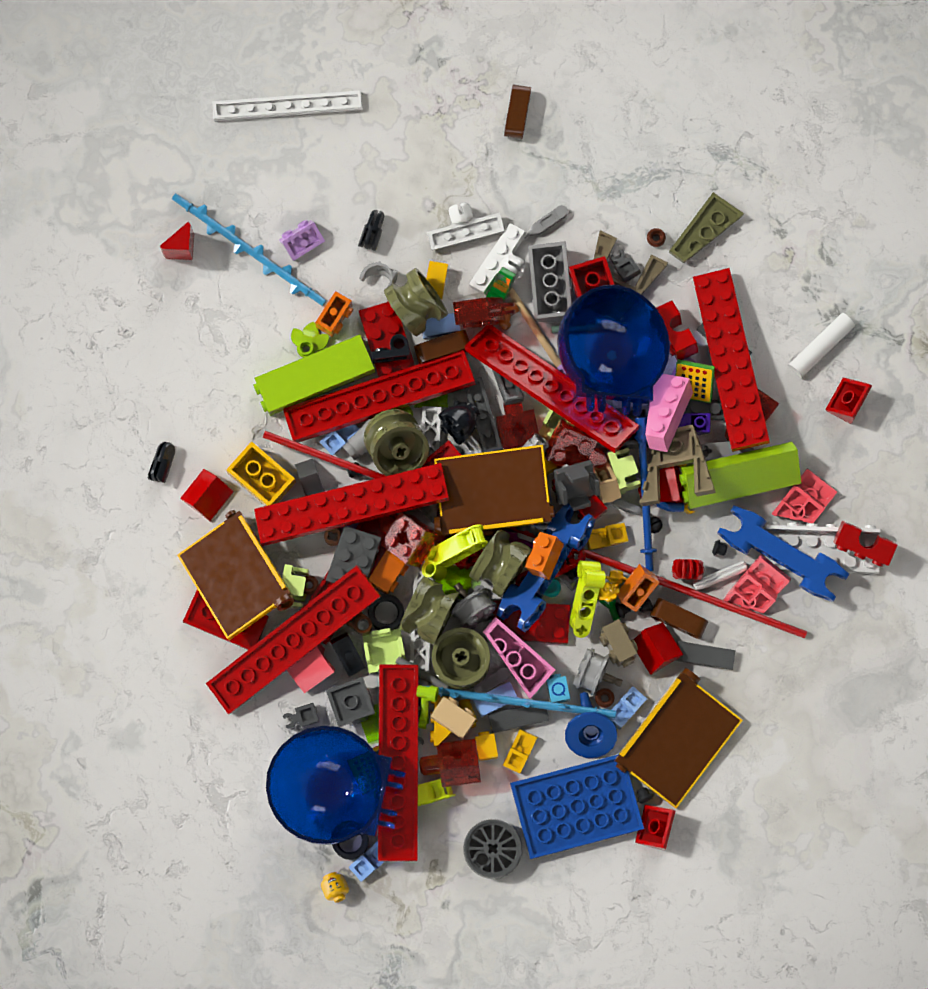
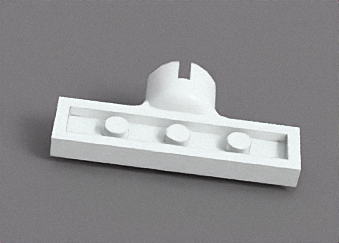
[427,202,505,251]
[469,223,527,295]

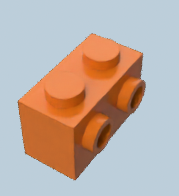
[315,291,353,337]
[525,532,564,580]
[369,548,409,594]
[617,564,660,612]

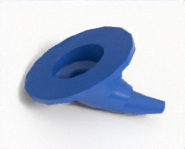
[565,692,617,758]

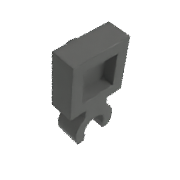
[610,249,641,283]
[283,703,319,729]

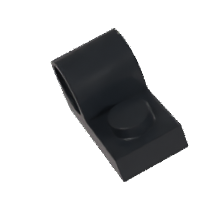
[371,334,411,364]
[330,632,366,677]

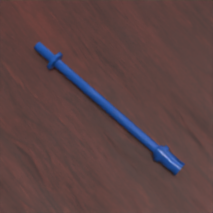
[634,417,657,571]

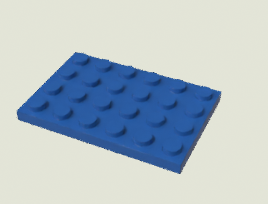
[510,754,644,860]

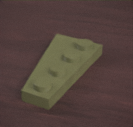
[669,192,744,263]

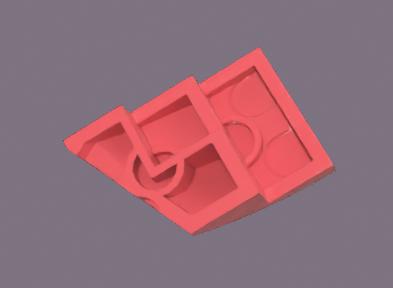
[772,468,837,523]
[723,554,791,613]
[287,644,335,693]

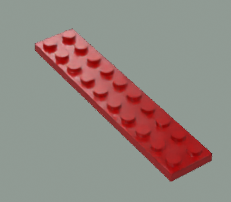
[693,268,770,452]
[464,323,639,453]
[283,350,476,443]
[254,463,450,546]
[206,565,381,714]
[378,664,418,861]

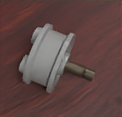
[451,582,497,630]
[573,648,623,695]

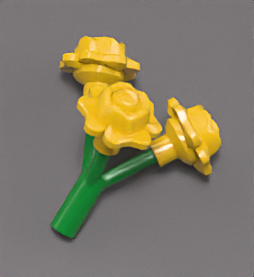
[576,570,627,622]

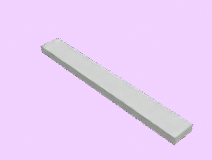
[212,90,363,121]

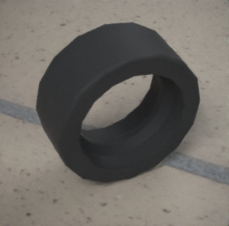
[368,594,404,630]
[331,822,369,860]

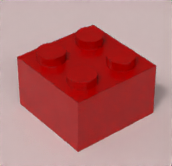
[569,256,617,308]

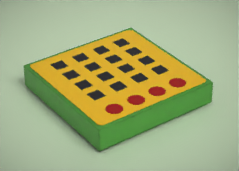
[675,359,715,403]

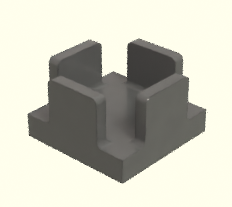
[554,460,600,511]
[326,677,376,727]

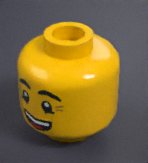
[321,872,349,903]

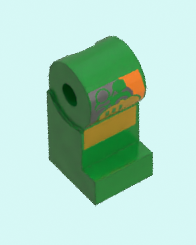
[486,267,516,306]

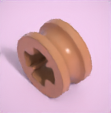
[324,528,341,546]

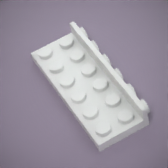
[763,522,881,574]

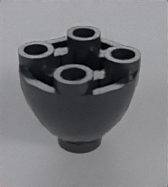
[438,403,480,445]

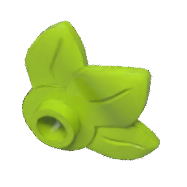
[291,322,329,358]

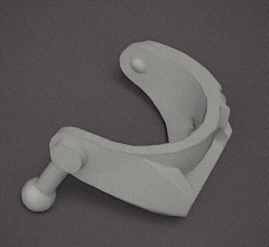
[359,261,398,302]

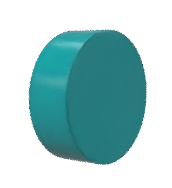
[544,579,561,598]

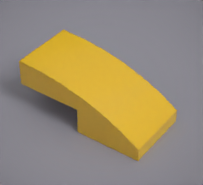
[426,261,448,300]
[587,523,629,551]
[503,729,538,774]

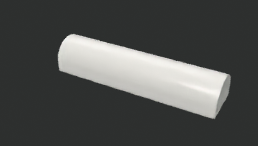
[788,313,855,379]

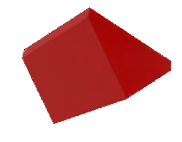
[160,222,195,260]
[825,377,872,424]
[180,469,234,522]
[633,622,683,675]
[635,805,676,851]

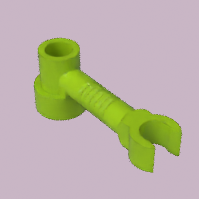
[416,685,439,729]

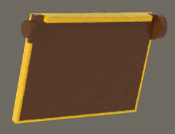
[434,445,555,536]
[177,510,295,641]
[614,668,743,809]

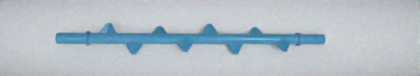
[172,193,327,306]
[422,685,616,718]

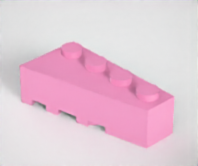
[645,372,693,452]
[482,617,556,699]

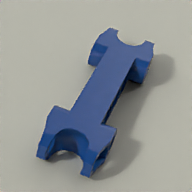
[497,504,596,632]
[717,505,849,602]

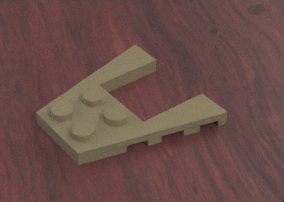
[585,230,668,322]
[639,425,716,507]

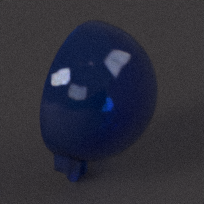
[557,285,670,417]
[266,726,405,845]

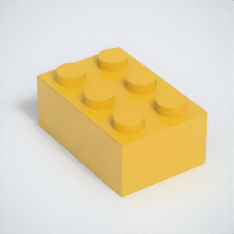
[226,441,296,506]

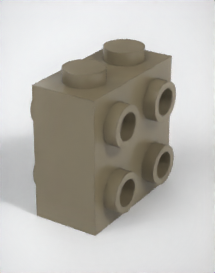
[599,619,638,668]

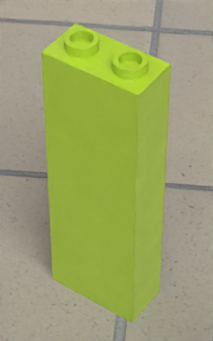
[253,335,375,416]
[679,442,801,509]

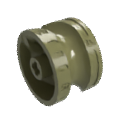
[384,268,448,337]
[364,409,429,476]
[469,528,532,598]
[399,576,460,645]
[432,627,490,690]

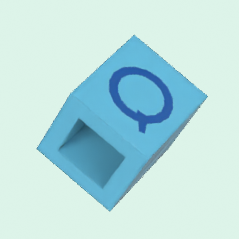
[546,674,570,703]

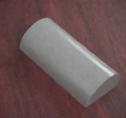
[528,241,573,323]

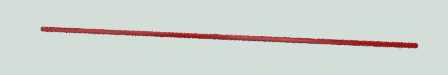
[263,431,807,638]

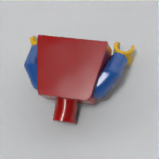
[638,464,695,514]

